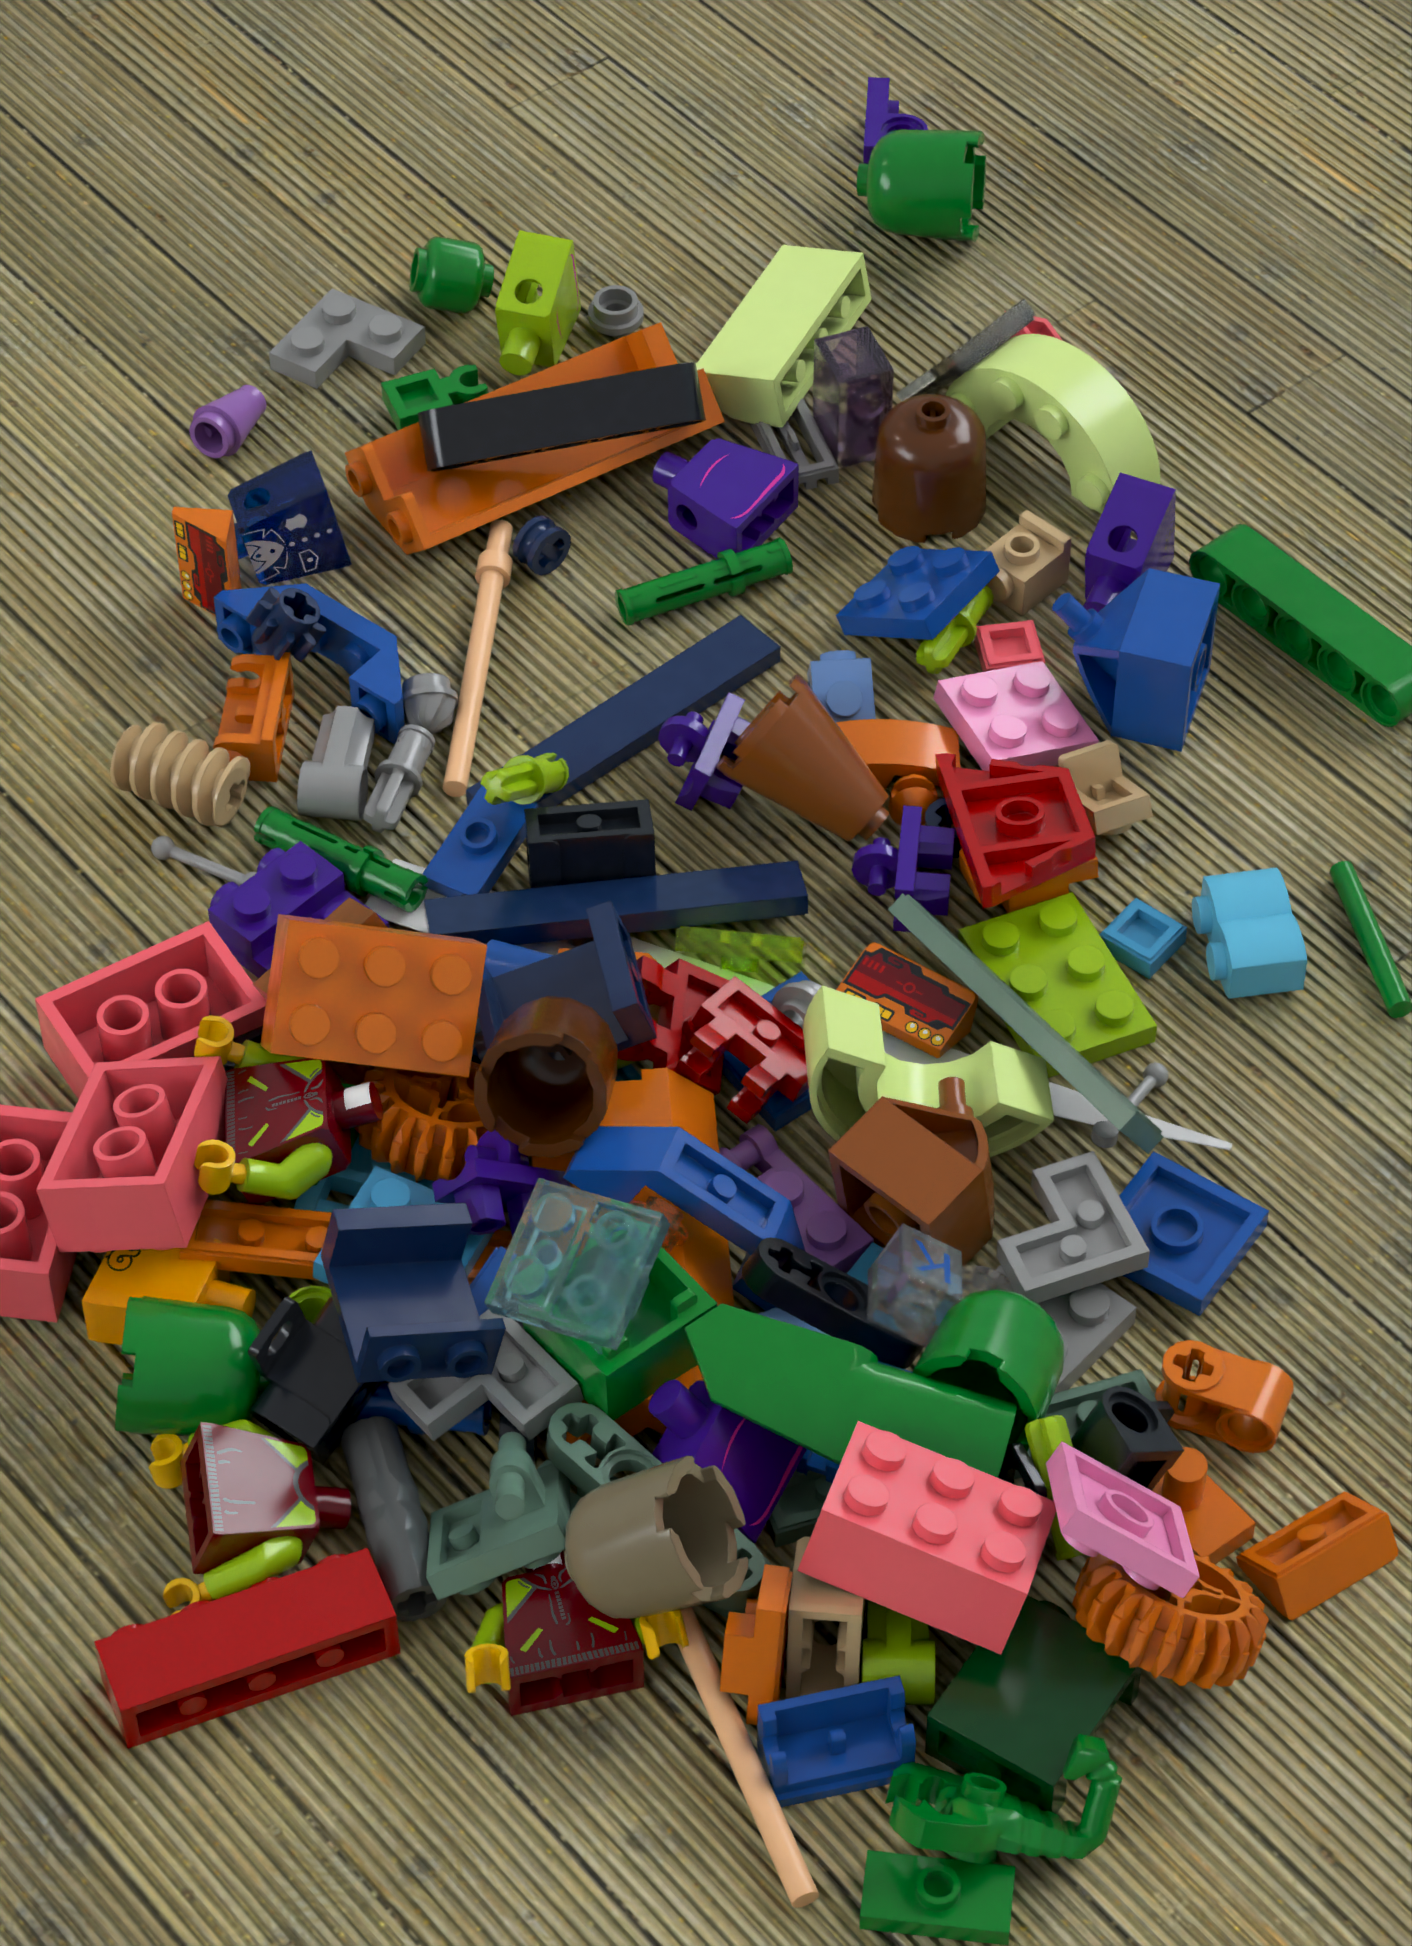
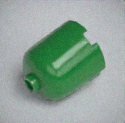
[857,129,986,242]
[912,1289,1064,1451]
[115,1296,269,1436]

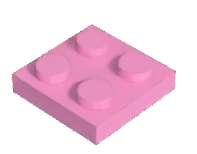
[933,661,1099,771]
[1046,1441,1200,1598]

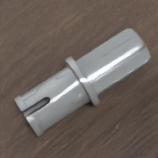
[363,724,436,833]

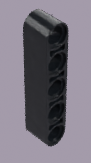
[417,362,706,472]

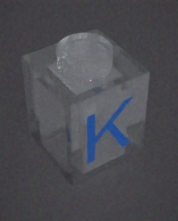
[867,1223,963,1348]

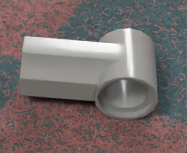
[297,706,375,821]

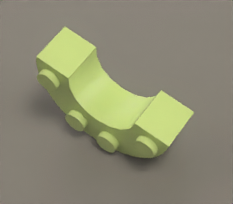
[945,334,1160,514]
[803,985,1054,1157]

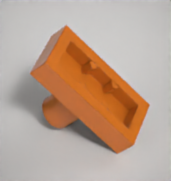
[1152,1447,1256,1564]

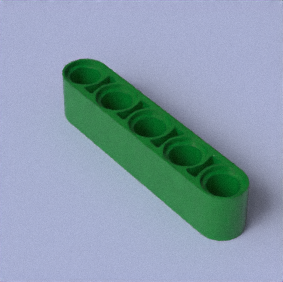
[1189,524,1412,727]

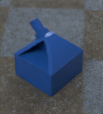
[1052,568,1220,752]

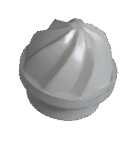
[402,673,459,734]

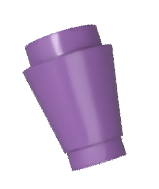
[189,385,267,458]

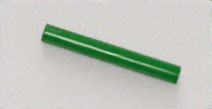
[1329,861,1412,1018]

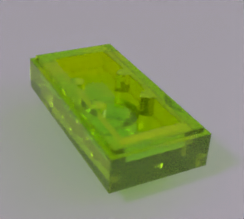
[675,926,807,973]

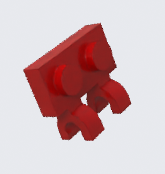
[618,955,729,1096]
[676,976,809,1124]

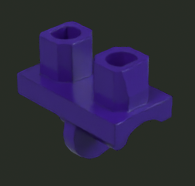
[658,692,750,811]
[852,805,955,932]
[432,1130,571,1243]

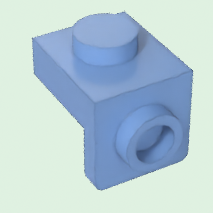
[807,650,876,722]

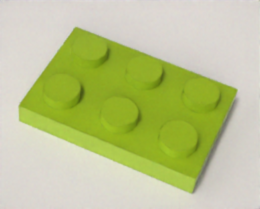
[958,892,1157,1078]

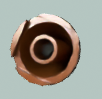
[716,674,890,842]

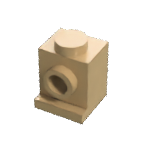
[984,510,1072,616]

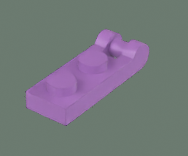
[719,1124,874,1273]

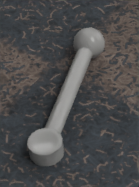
[151,836,257,886]
[1091,1062,1169,1148]

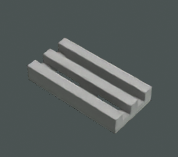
[749,398,839,490]

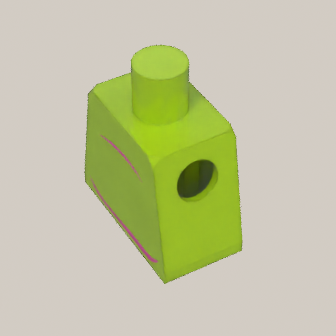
[495,230,581,375]

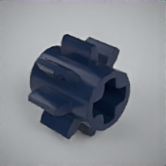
[246,587,326,662]

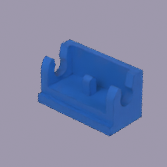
[757,1675,916,1807]

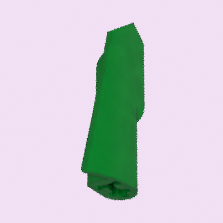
[684,1303,1017,1478]

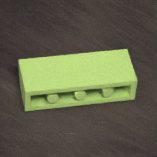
[696,245,872,427]

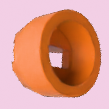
[889,773,939,826]

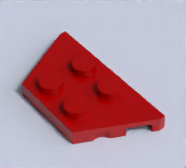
[935,753,1096,908]

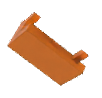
[213,652,295,782]

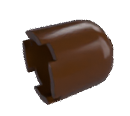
[872,394,986,543]
[474,996,618,1158]

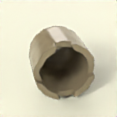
[565,1456,748,1619]

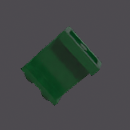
[925,1595,1142,1814]

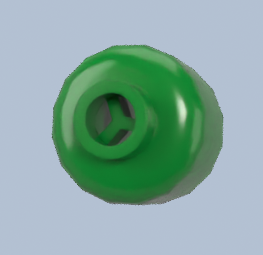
[409,236,494,314]

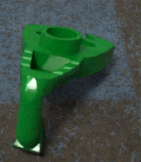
[885,1734,1122,1864]

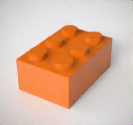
[260,914,487,1078]

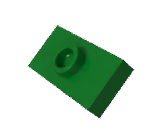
[859,1850,1016,1946]

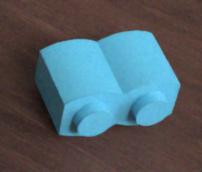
[1192,867,1307,999]

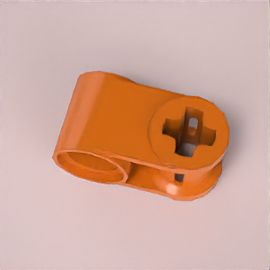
[1155,1340,1294,1453]

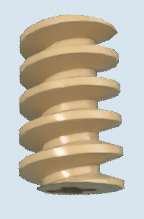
[110,722,250,828]

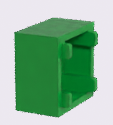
[520,1215,717,1420]

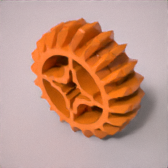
[355,1061,488,1183]
[1072,1553,1269,1689]

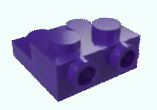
[208,841,389,978]

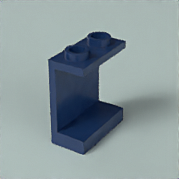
[474,900,657,1062]
[321,1203,506,1383]

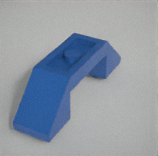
[213,583,405,744]
[563,1126,806,1311]

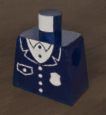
[227,450,352,585]

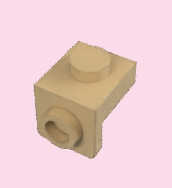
[1058,740,1153,835]

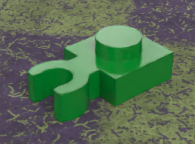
[381,365,488,430]

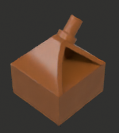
[828,1077,995,1291]

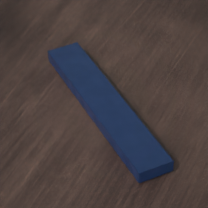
[466,615,781,808]
[424,860,808,945]

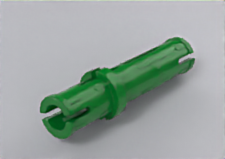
[615,537,793,626]
[254,806,428,913]

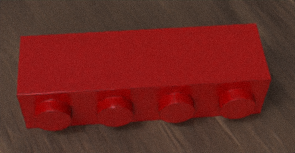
[94,1548,401,1749]

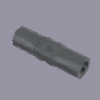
[341,1416,447,1621]

